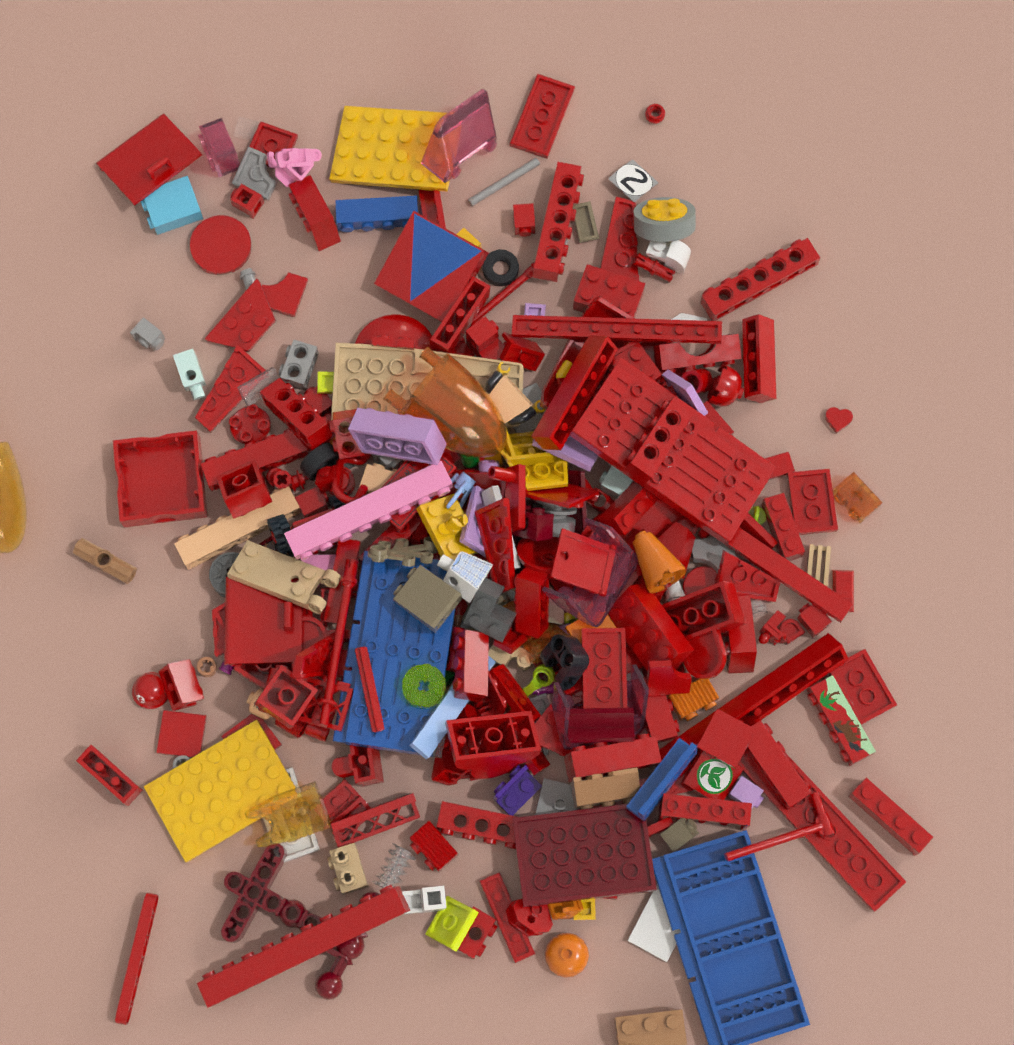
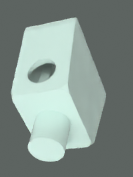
[173,349,206,400]

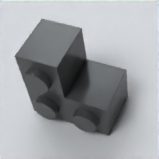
[463,578,517,642]

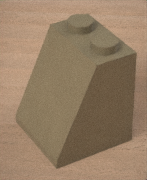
[393,565,462,633]

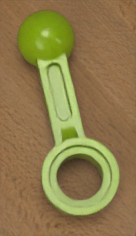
[506,664,555,711]

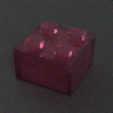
[198,118,240,177]

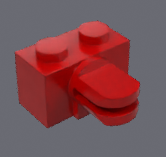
[332,745,384,787]

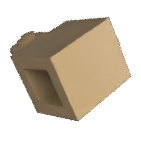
[488,643,535,670]

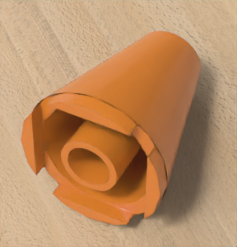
[633,531,686,593]

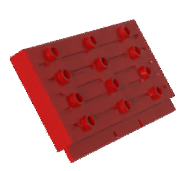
[569,357,776,545]

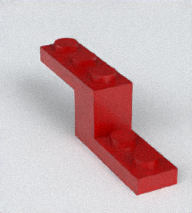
[489,664,551,775]

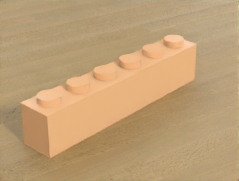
[174,486,302,570]

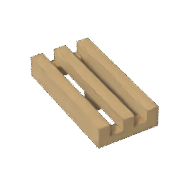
[807,544,831,587]

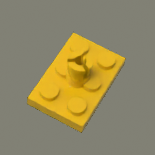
[416,494,478,560]

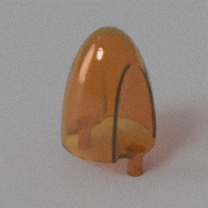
[383,347,507,457]

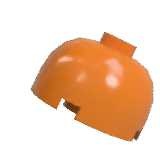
[545,932,589,978]

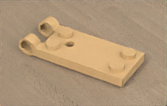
[227,540,341,614]

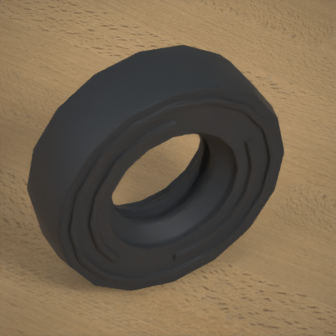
[483,249,519,286]

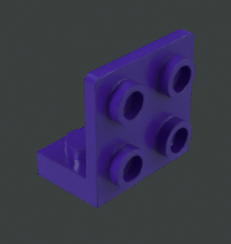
[493,765,542,816]

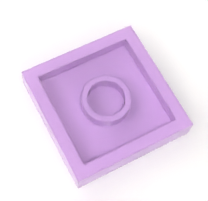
[662,370,708,416]

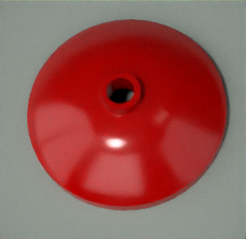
[517,537,568,575]

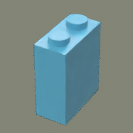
[141,176,203,235]

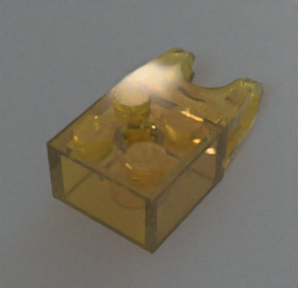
[245,781,331,847]

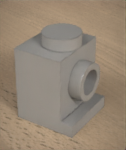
[130,317,165,351]

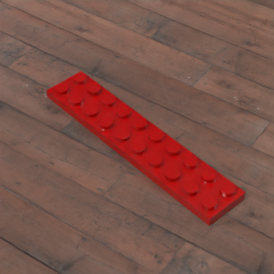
[738,750,906,912]

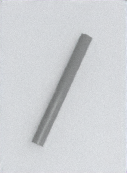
[468,158,540,206]

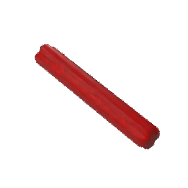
[355,647,384,732]

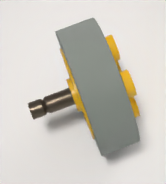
[634,197,696,242]

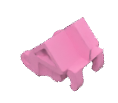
[267,148,322,187]

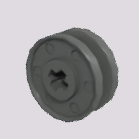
[209,552,239,598]

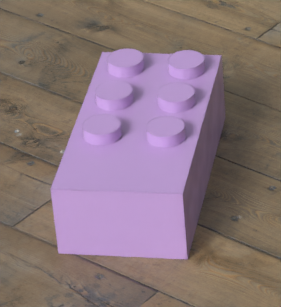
[348,408,447,465]

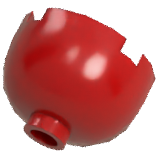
[707,364,744,407]

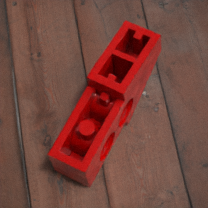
[633,522,695,602]

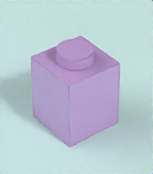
[728,776,764,809]

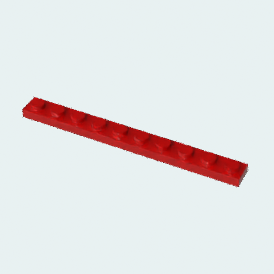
[512,315,722,344]

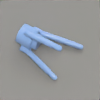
[430,471,476,509]

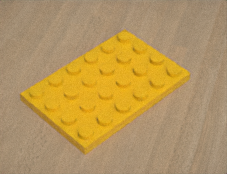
[329,106,462,192]
[144,720,300,863]

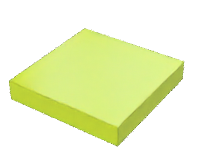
[425,896,479,952]

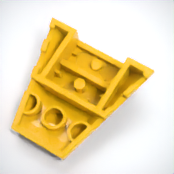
[484,424,568,491]

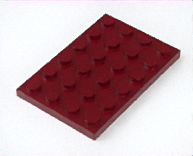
[512,804,657,907]

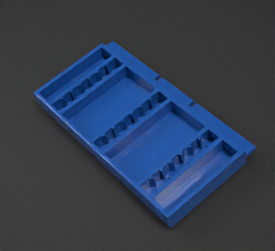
[333,551,455,757]
[652,830,810,1045]

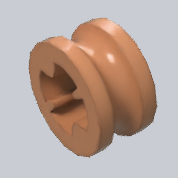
[197,657,217,677]

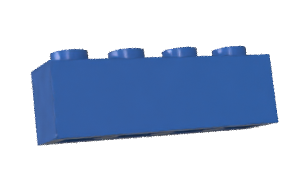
[335,195,418,232]

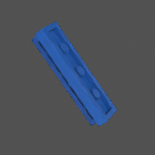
[626,738,697,821]

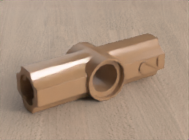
[73,538,137,584]

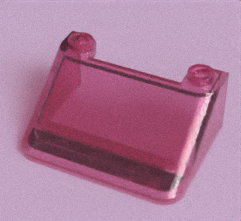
[421,89,497,183]

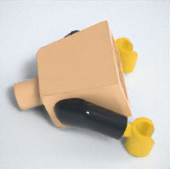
[481,362,545,426]

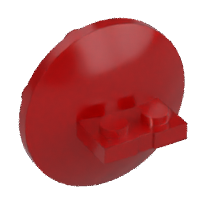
[355,314,432,351]

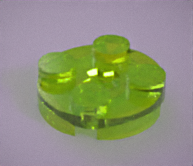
[402,664,446,708]

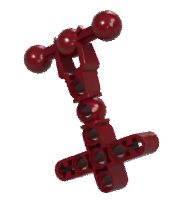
[221,842,380,1000]

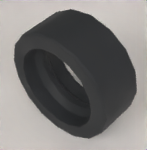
[300,443,339,481]

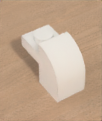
[646,240,691,275]
[402,886,446,915]

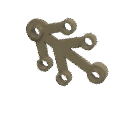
[367,536,438,567]

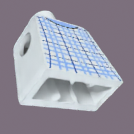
[437,551,493,603]

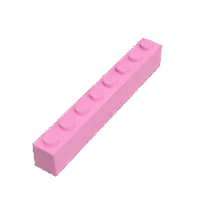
[284,461,453,560]

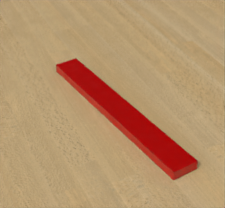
[699,527,853,623]

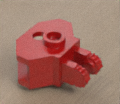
[505,899,553,936]

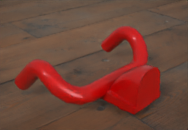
[315,453,371,504]

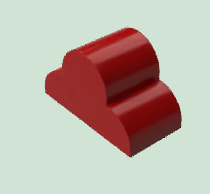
[445,711,541,779]

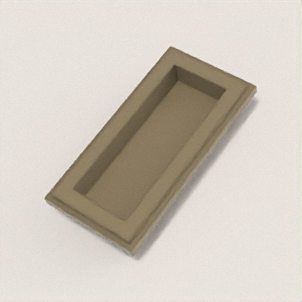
[573,202,599,243]

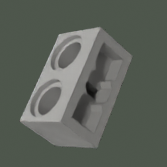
[279,340,319,391]

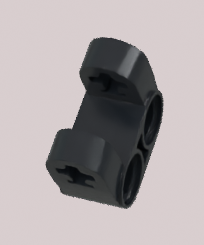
[540,634,589,691]

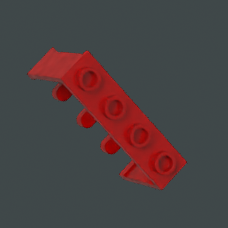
[658,793,752,831]

